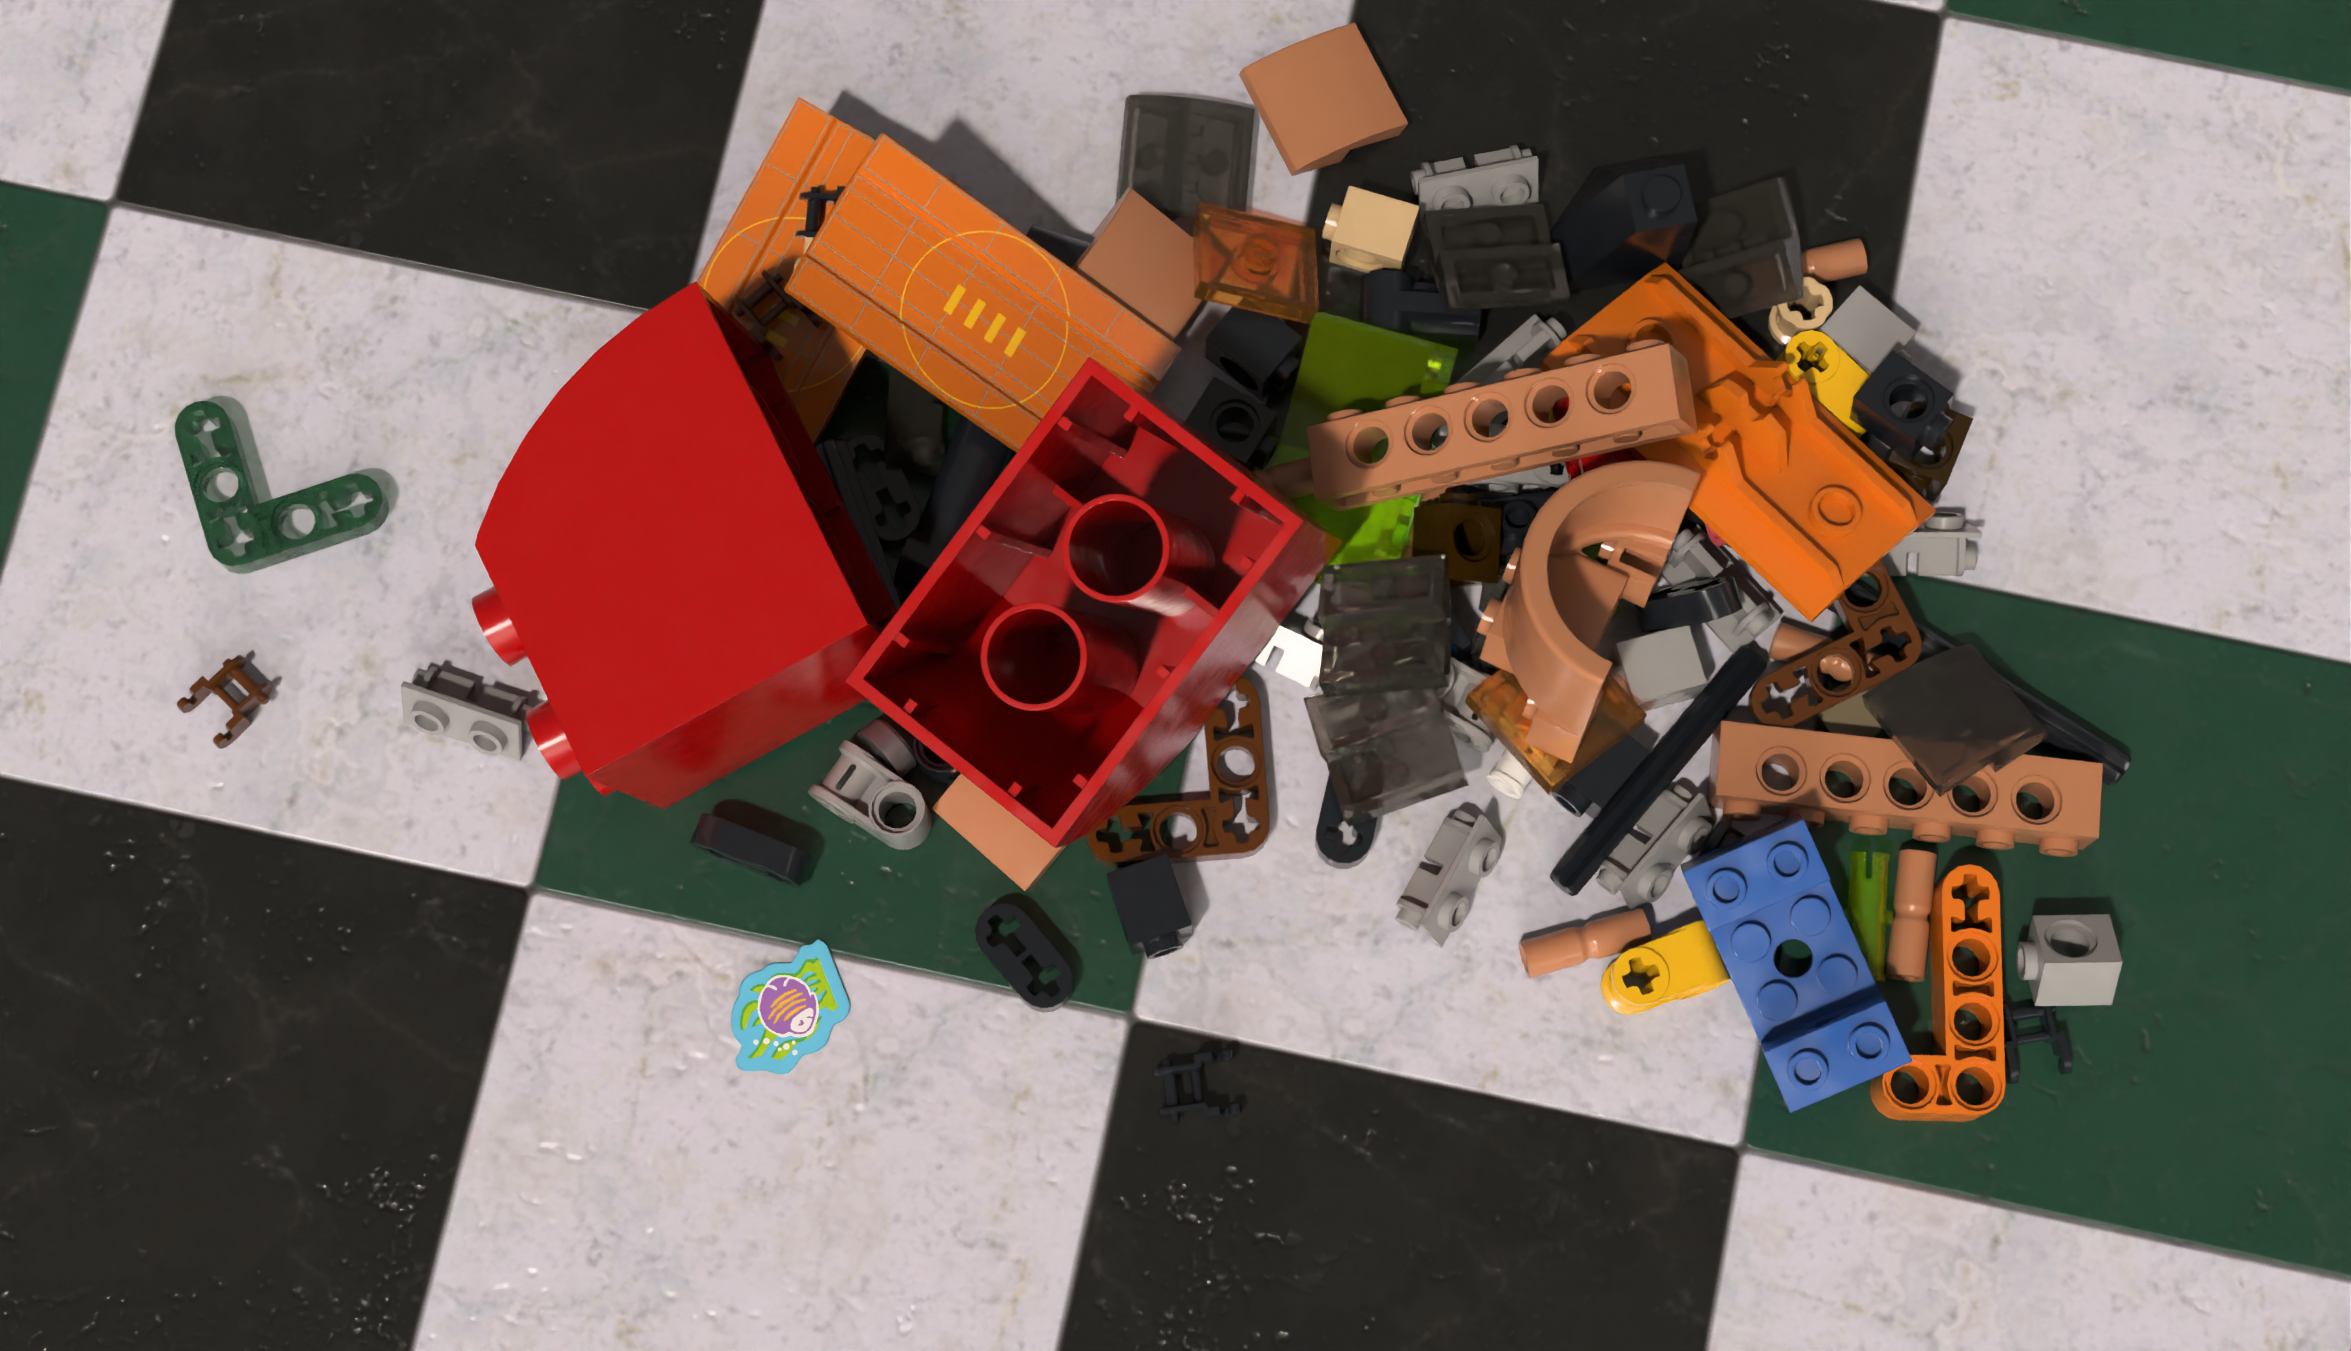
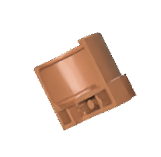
[1477,460,1701,764]

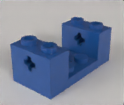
[1680,813,1912,1113]

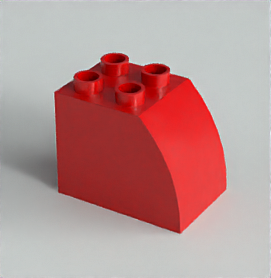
[472,282,898,809]
[845,356,1343,848]

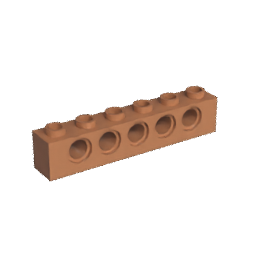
[1306,339,1698,512]
[1707,721,2103,857]

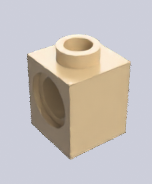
[1322,185,1419,273]

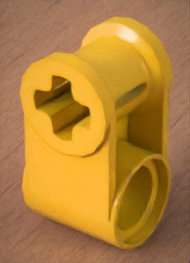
[1776,330,1871,439]
[1600,920,1731,1015]

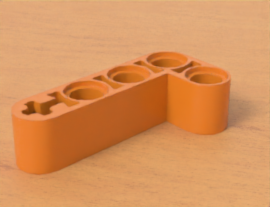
[1870,864,2006,1122]

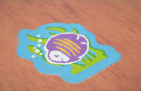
[731,940,850,1074]

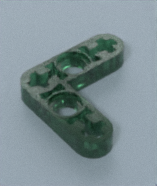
[174,401,389,574]

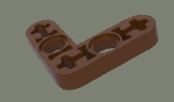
[1748,559,1922,728]
[1087,676,1270,868]

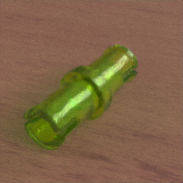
[1843,852,1893,983]

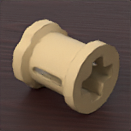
[1768,277,1833,347]

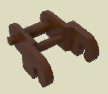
[732,269,823,363]
[177,655,273,749]

